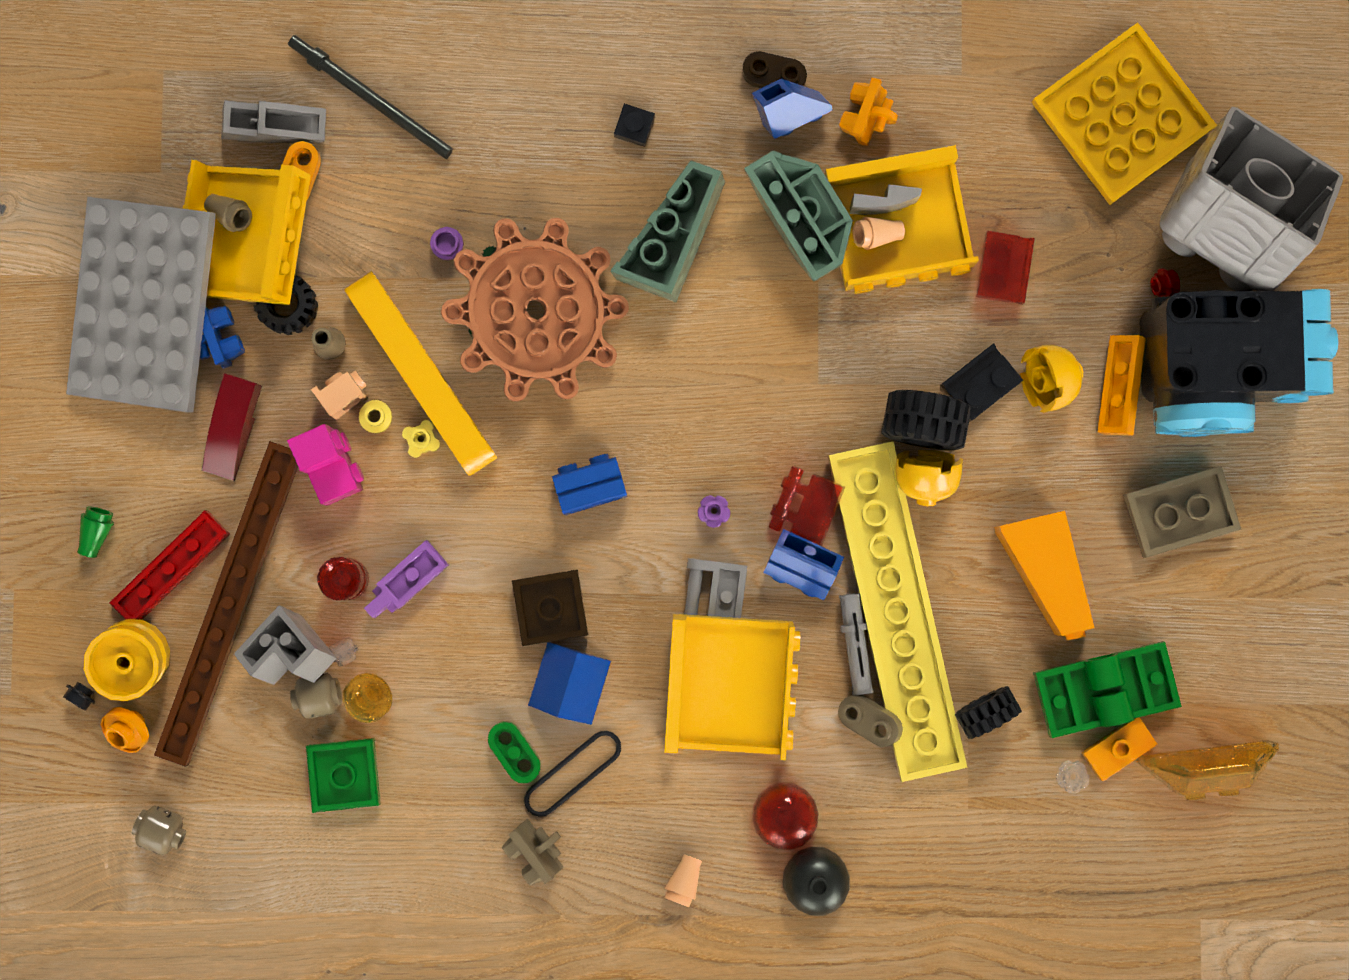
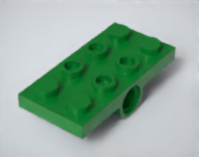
[1033,641,1182,738]

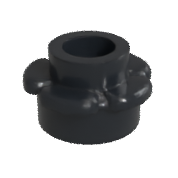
[63,682,95,711]

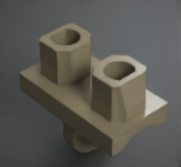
[502,819,563,885]

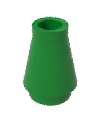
[77,506,114,558]

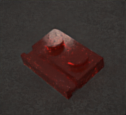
[976,231,1035,305]

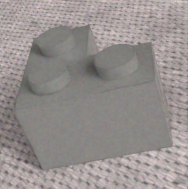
[234,605,337,685]

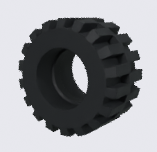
[881,390,972,451]

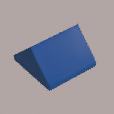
[528,642,611,725]

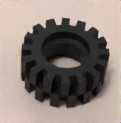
[253,275,318,335]
[955,686,1022,739]

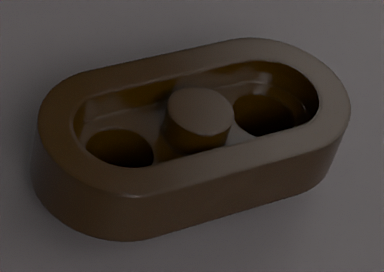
[742,51,807,88]

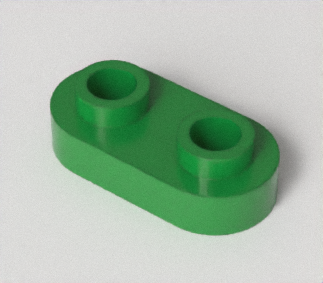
[488,721,541,783]

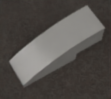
[221,100,326,143]

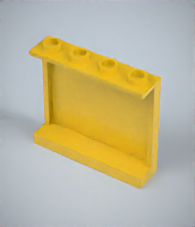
[824,145,979,294]
[182,160,311,305]
[664,614,800,760]

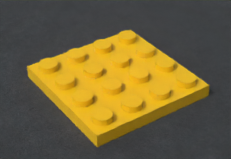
[1031,22,1217,205]

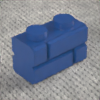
[552,454,628,516]
[763,529,844,600]

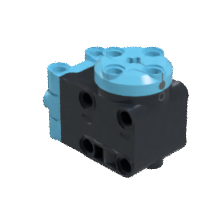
[1139,289,1339,437]

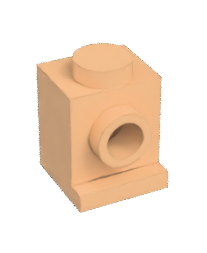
[311,370,368,420]

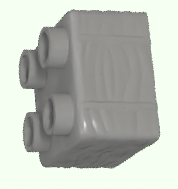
[1160,107,1343,291]

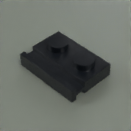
[941,343,1023,422]

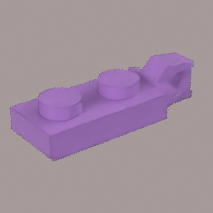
[364,540,449,618]

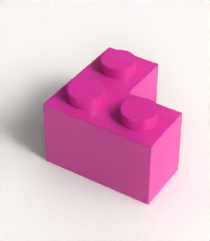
[287,424,364,506]

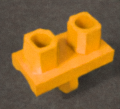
[839,77,898,146]

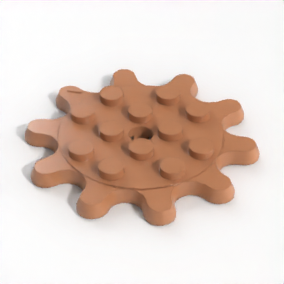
[441,218,629,402]

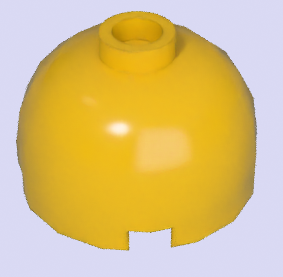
[1020,345,1083,413]
[895,450,963,506]

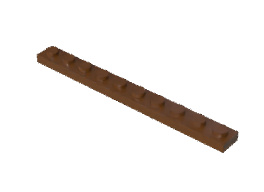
[154,441,298,767]

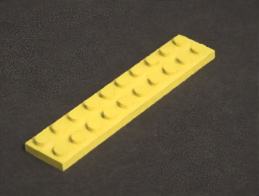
[828,441,968,782]

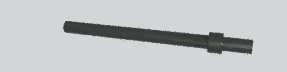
[288,35,453,159]

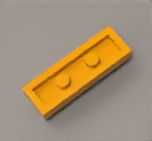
[1097,335,1146,436]

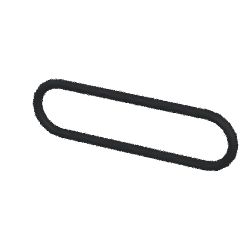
[524,731,621,817]

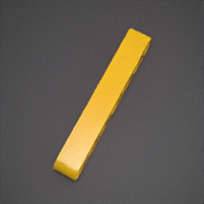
[344,271,497,476]

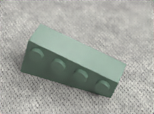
[610,160,725,302]

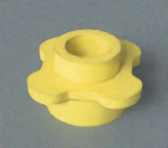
[402,420,440,458]

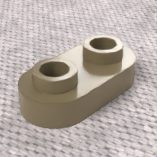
[838,695,903,747]

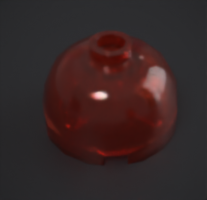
[752,782,819,850]

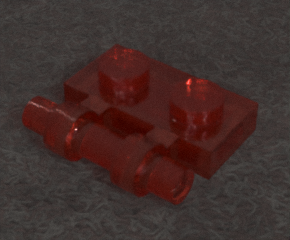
[768,466,845,546]

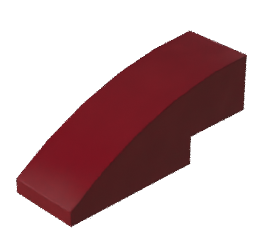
[202,373,262,481]

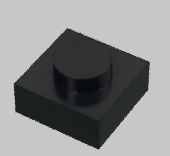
[614,103,655,147]

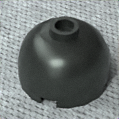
[783,847,850,916]

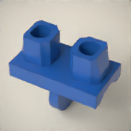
[200,306,245,369]

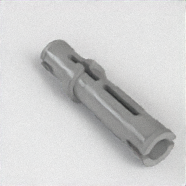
[839,593,873,695]

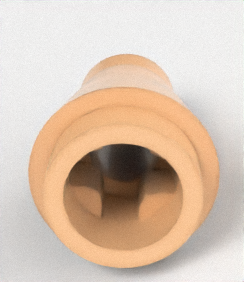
[853,217,905,250]
[664,854,702,907]

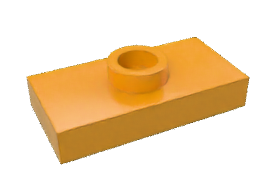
[1081,717,1158,781]

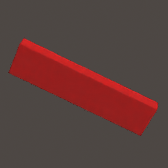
[109,510,230,620]

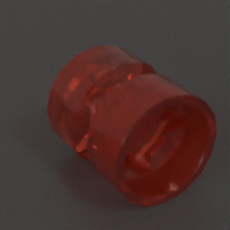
[317,557,369,601]

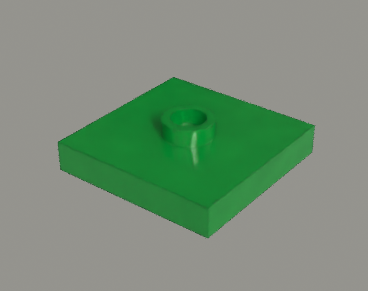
[306,738,381,813]

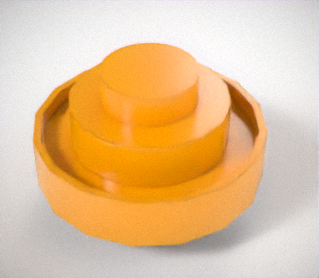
[100,707,149,753]

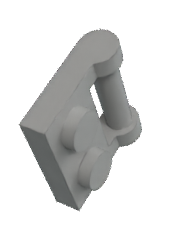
[684,558,747,618]

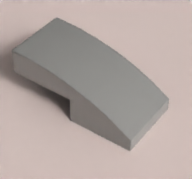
[850,184,922,215]

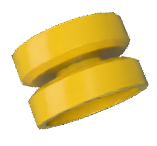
[83,619,170,701]

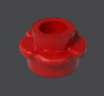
[1150,268,1180,297]

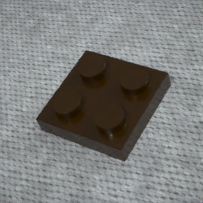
[512,570,589,646]

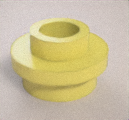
[359,400,392,433]

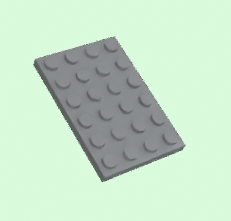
[66,197,216,412]

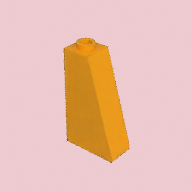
[994,511,1095,640]

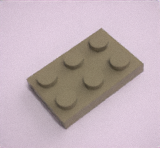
[1123,466,1241,558]

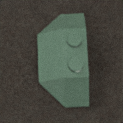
[744,151,853,282]

